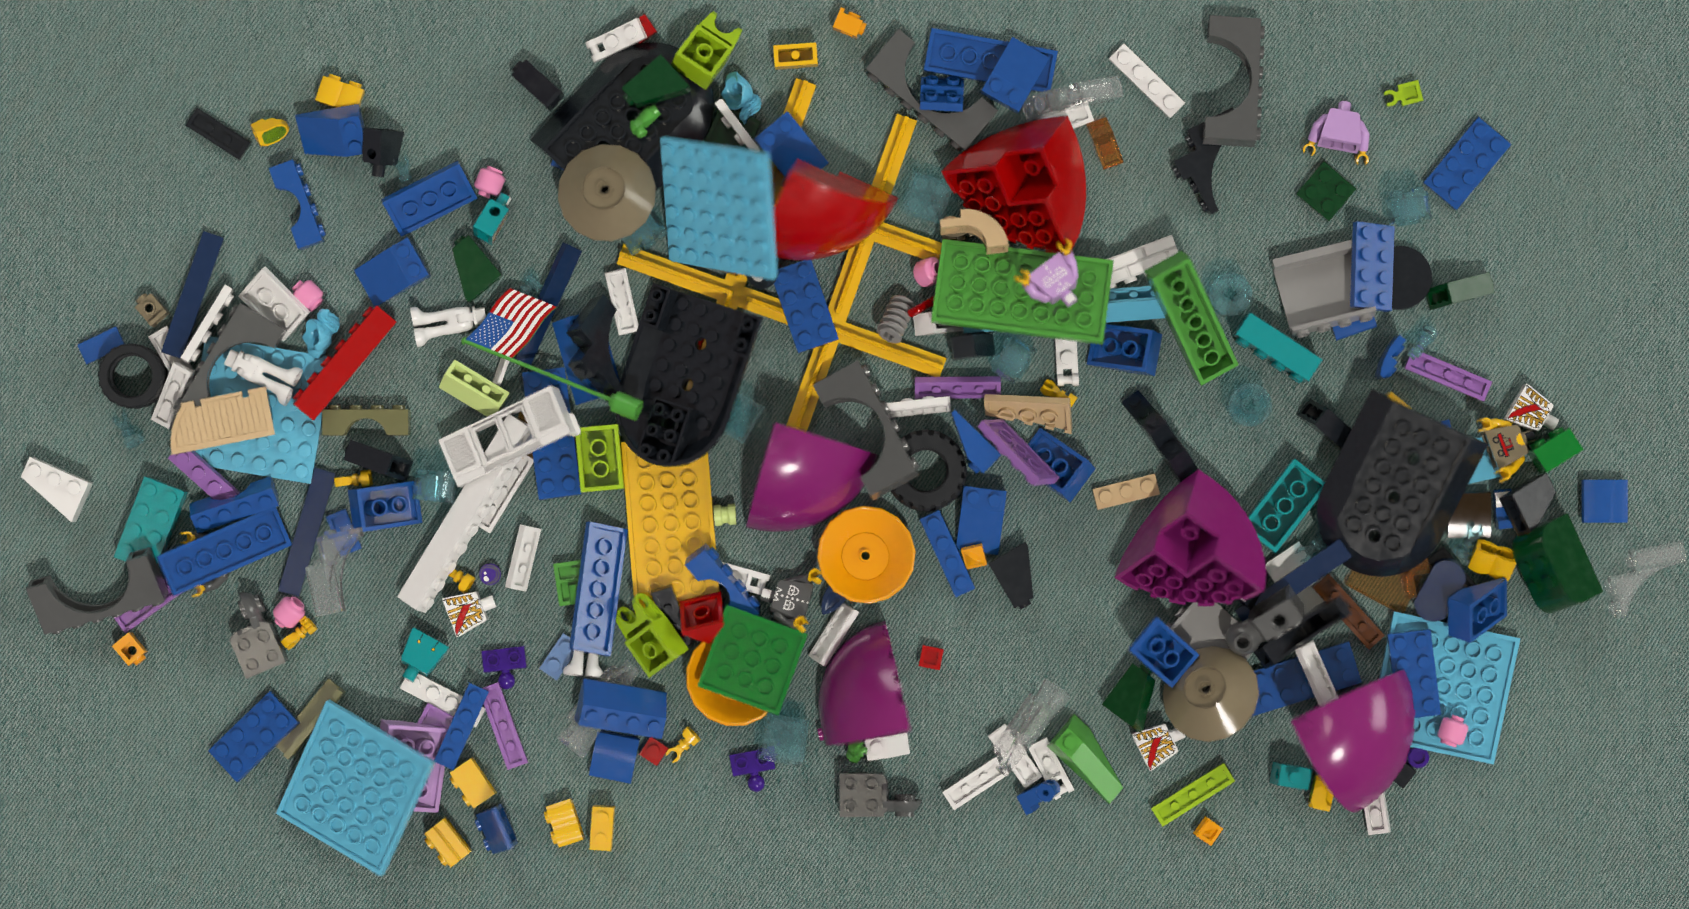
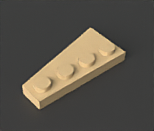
[984,394,1073,434]

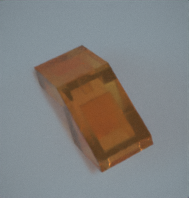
[1086,117,1124,170]
[1403,557,1430,599]

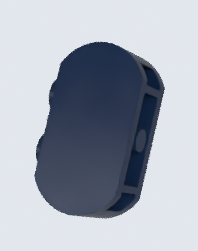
[1414,558,1468,622]

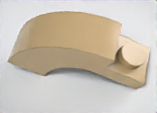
[940,209,1008,255]

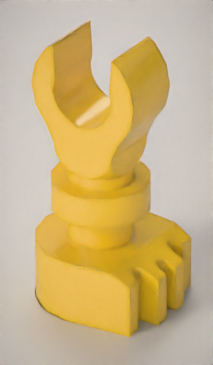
[1040,379,1078,407]
[334,469,373,487]
[448,569,476,594]
[281,616,317,650]
[666,726,701,763]

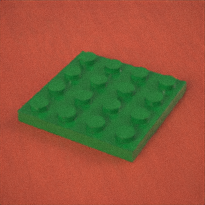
[697,605,808,716]

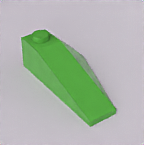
[1047,714,1123,804]

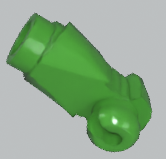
[630,104,661,138]
[846,741,867,763]

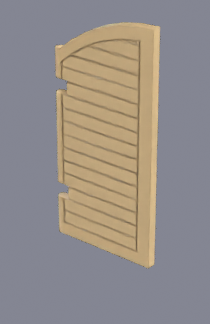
[171,386,275,455]

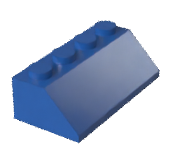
[552,315,620,405]
[574,678,667,739]

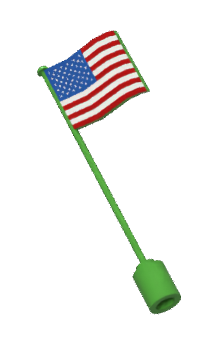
[461,288,643,421]

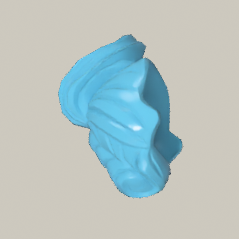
[721,71,762,124]
[302,309,340,359]

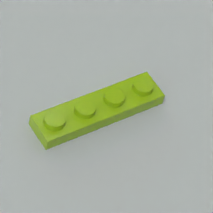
[1151,763,1235,827]

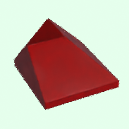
[679,591,724,644]

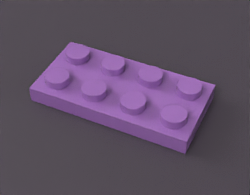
[978,419,1060,485]

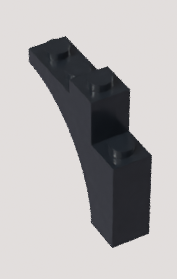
[1171,107,1234,216]
[566,294,628,403]
[1121,390,1198,483]
[1253,596,1352,669]

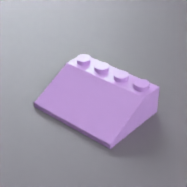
[380,719,448,813]

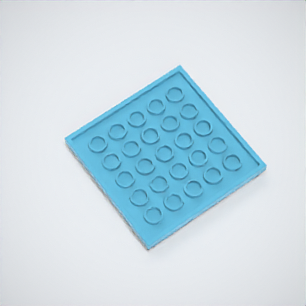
[660,136,778,280]
[194,337,332,484]
[1379,611,1520,765]
[276,700,435,876]

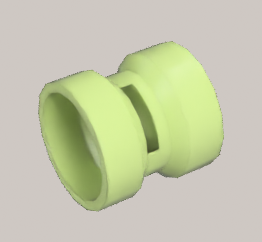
[714,503,737,526]

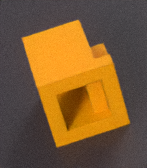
[833,7,867,39]
[112,632,148,666]

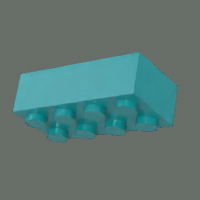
[1233,312,1323,384]
[1248,459,1325,553]
[114,477,188,568]

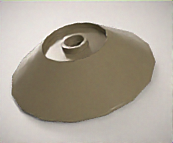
[558,145,656,241]
[1163,646,1259,742]

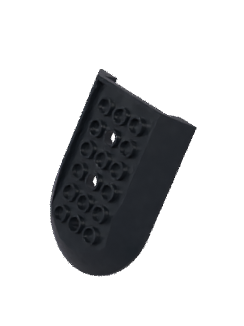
[531,42,714,193]
[616,283,763,467]
[1317,389,1488,577]

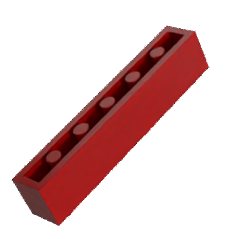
[293,305,396,421]

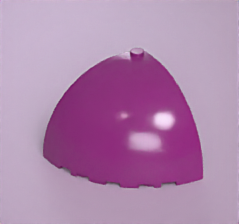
[746,423,879,532]
[1114,469,1266,606]
[817,621,910,746]
[1291,670,1415,813]

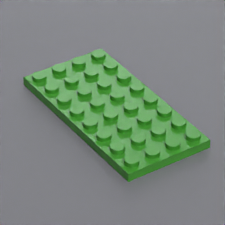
[931,239,1114,345]

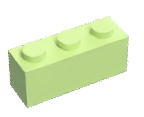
[439,360,510,417]

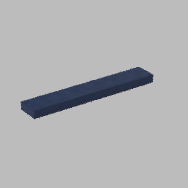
[161,231,224,359]
[514,242,582,365]
[278,468,336,597]
[1235,539,1353,622]

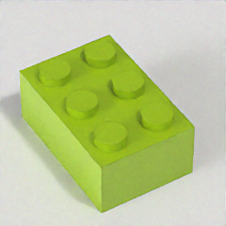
[576,424,625,493]

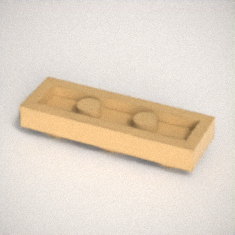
[1092,474,1160,510]

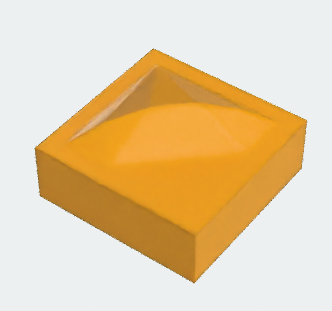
[961,543,987,570]
[1193,816,1223,846]

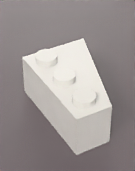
[21,457,93,522]

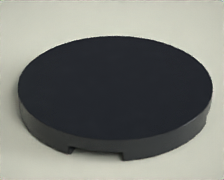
[1392,246,1432,310]

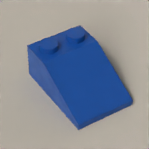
[981,37,1049,114]
[295,104,364,157]
[754,111,829,179]
[354,237,431,307]
[1087,324,1162,376]
[951,410,1001,474]
[1028,428,1096,502]
[348,480,422,532]
[956,486,1007,555]
[1447,578,1507,643]
[1128,616,1199,688]
[474,803,518,854]

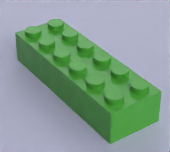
[1144,250,1239,386]

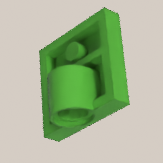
[553,560,581,606]

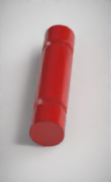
[908,296,935,317]

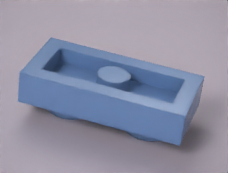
[539,633,574,680]

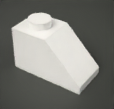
[913,312,963,336]
[865,732,910,761]

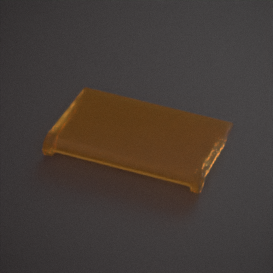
[1345,570,1422,613]

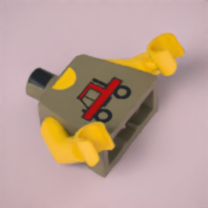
[1476,418,1536,483]

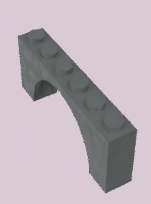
[1203,15,1265,147]
[866,29,998,152]
[173,303,287,415]
[813,360,920,500]
[26,547,169,634]

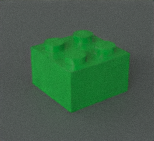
[1528,427,1583,473]

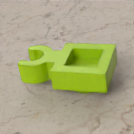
[1383,80,1424,107]

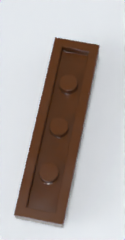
[1311,573,1385,650]

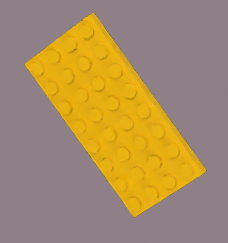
[621,442,720,614]

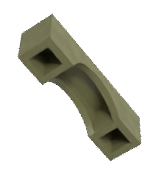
[322,405,411,436]

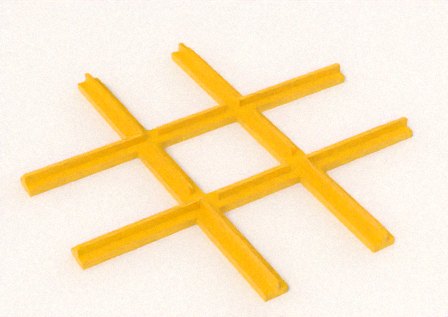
[617,78,946,432]

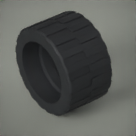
[98,343,168,409]

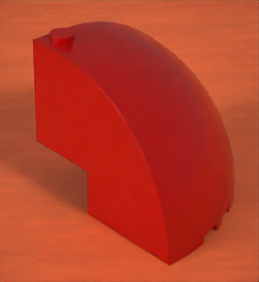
[941,116,1086,253]
[773,159,898,261]

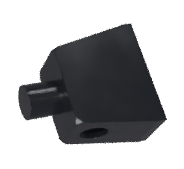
[362,127,404,177]

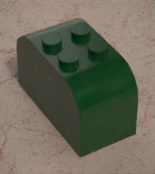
[1512,513,1604,613]

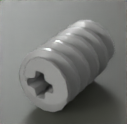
[877,295,915,344]

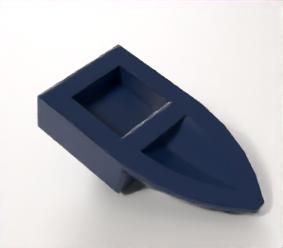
[821,586,846,615]

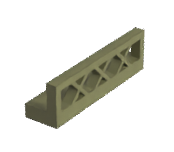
[276,678,346,760]

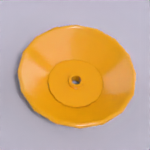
[817,506,916,604]
[686,639,768,726]

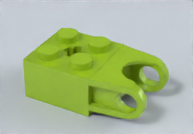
[671,11,742,90]
[616,593,689,678]

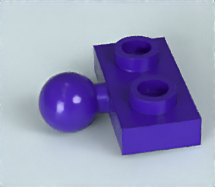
[481,646,527,689]
[729,748,775,792]

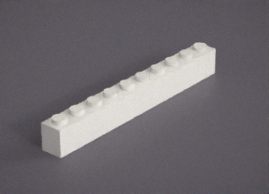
[397,414,533,613]

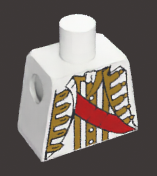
[1503,384,1559,432]
[442,592,497,637]
[1131,723,1186,771]

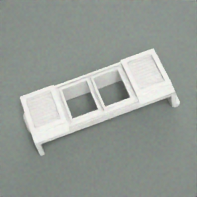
[439,385,581,488]

